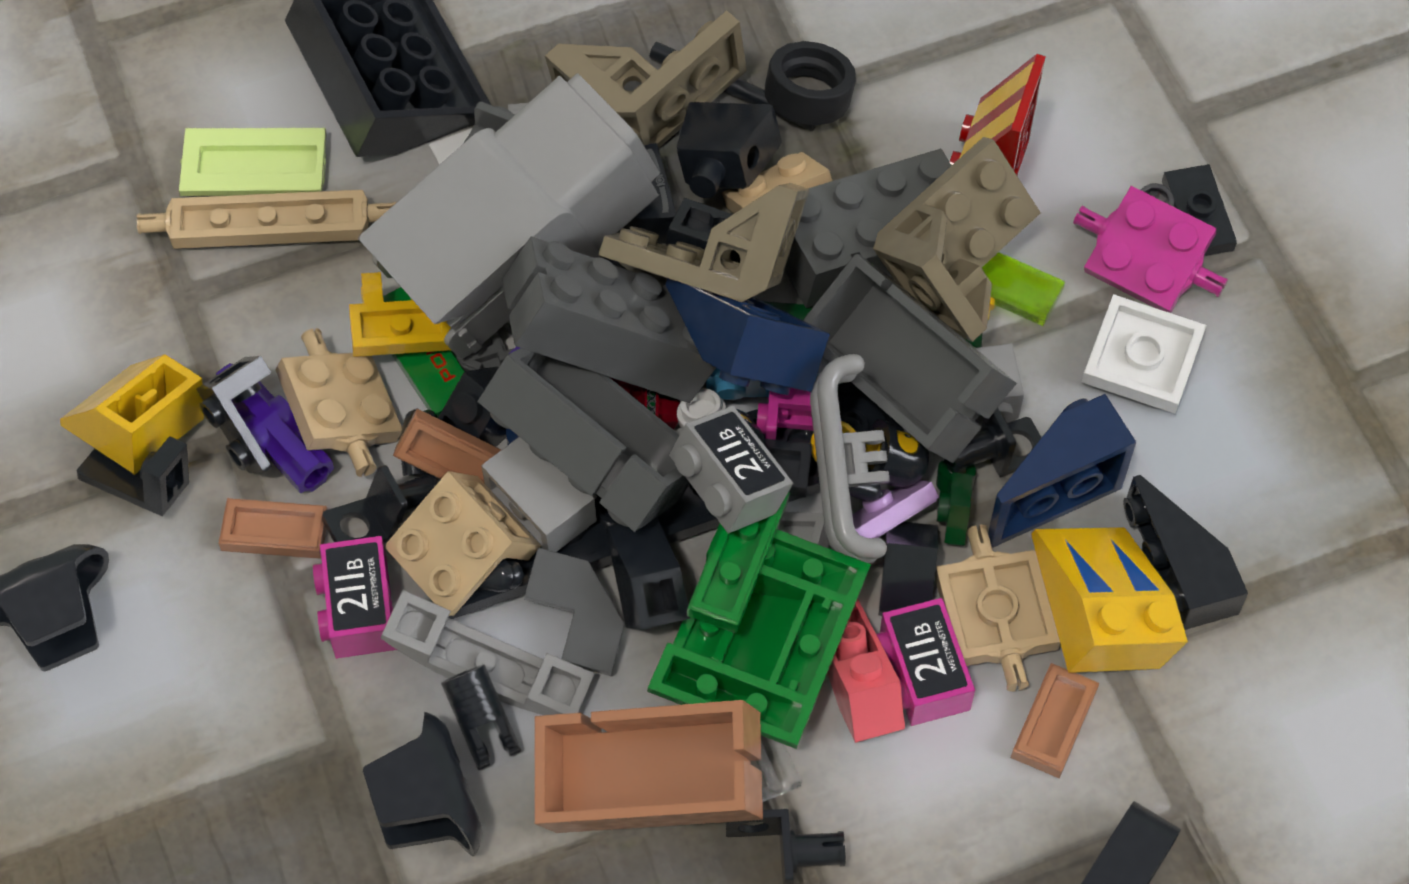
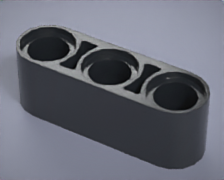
[1081,801,1181,884]

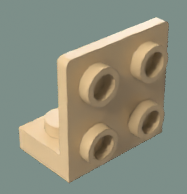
[386,471,541,616]

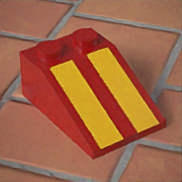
[950,54,1046,176]

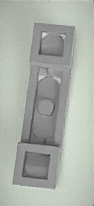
[381,590,595,715]

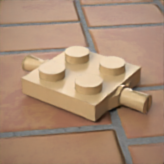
[275,328,402,477]
[935,524,1060,692]

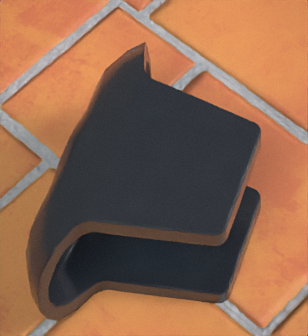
[0,544,109,671]
[363,712,483,856]

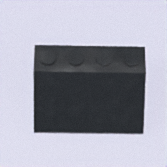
[285,0,491,157]

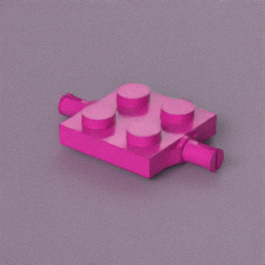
[1073,186,1228,313]

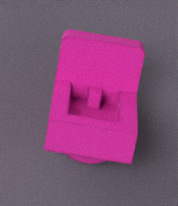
[757,388,813,440]

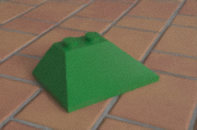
[647,523,871,749]

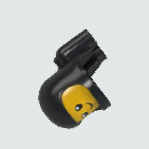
[849,419,929,502]

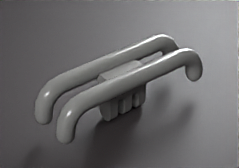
[810,354,890,564]

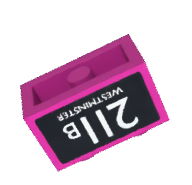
[313,536,397,659]
[876,598,975,726]

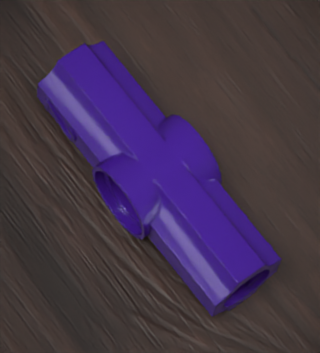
[216,363,334,493]

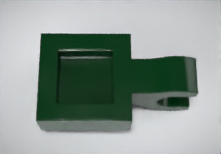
[936,460,976,546]

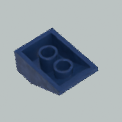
[666,278,830,395]
[988,394,1136,548]

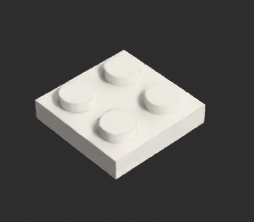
[1082,294,1207,414]

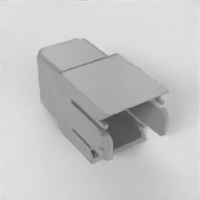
[358,73,660,358]

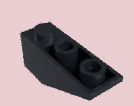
[1123,475,1248,630]

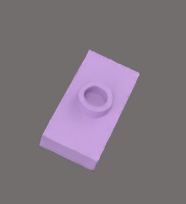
[852,480,939,538]

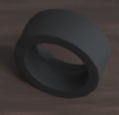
[765,41,856,126]

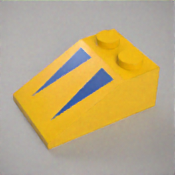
[1031,527,1188,673]

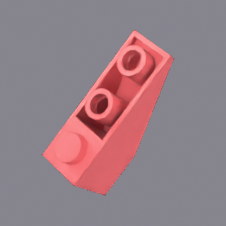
[827,599,905,743]

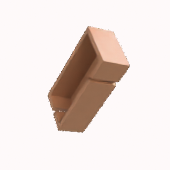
[535,700,763,833]

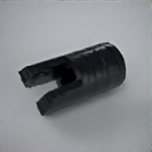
[441,664,522,771]

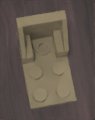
[545,10,747,148]
[873,137,1041,342]
[599,183,810,302]

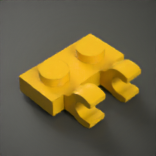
[349,272,451,357]

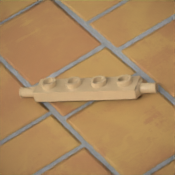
[137,190,397,249]

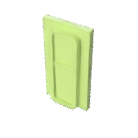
[179,128,327,196]

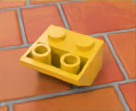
[60,354,204,475]

